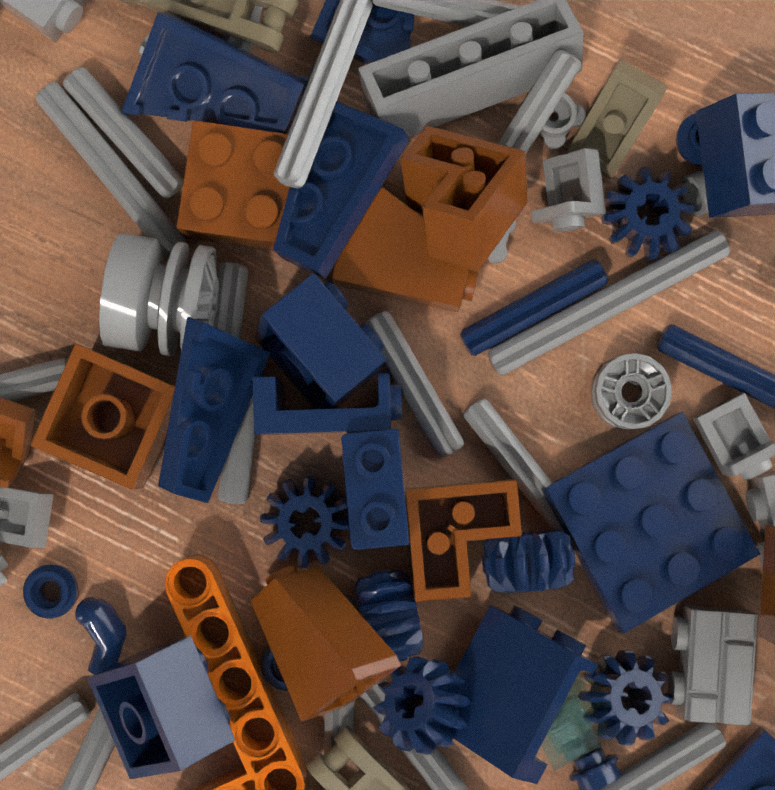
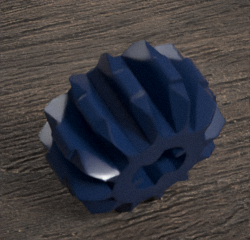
[601,167,695,260]
[260,475,350,568]
[482,530,576,593]
[354,569,424,662]
[577,650,675,746]
[372,656,471,755]

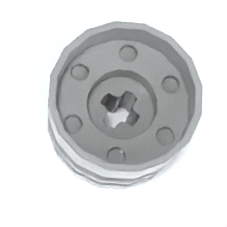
[99,233,219,356]

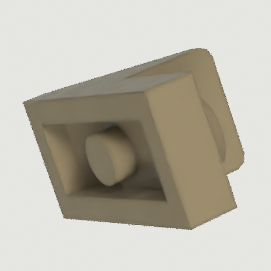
[567,59,668,178]

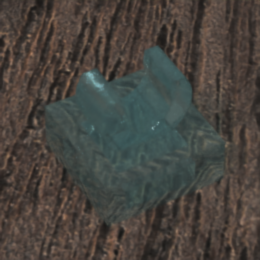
[541,694,602,771]

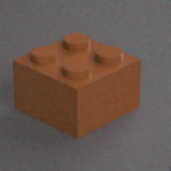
[176,120,291,251]
[30,343,175,490]

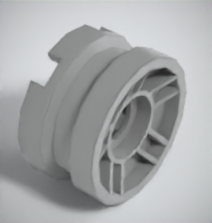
[590,353,672,430]

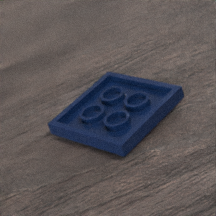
[541,412,760,633]

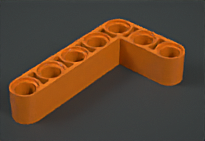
[165,554,308,790]

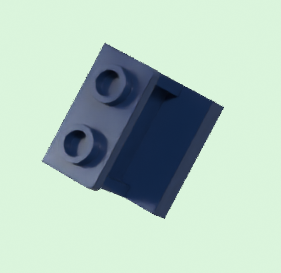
[252,373,402,435]
[341,429,409,550]
[451,605,598,784]

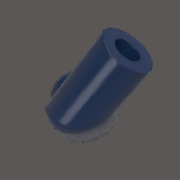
[75,597,127,674]

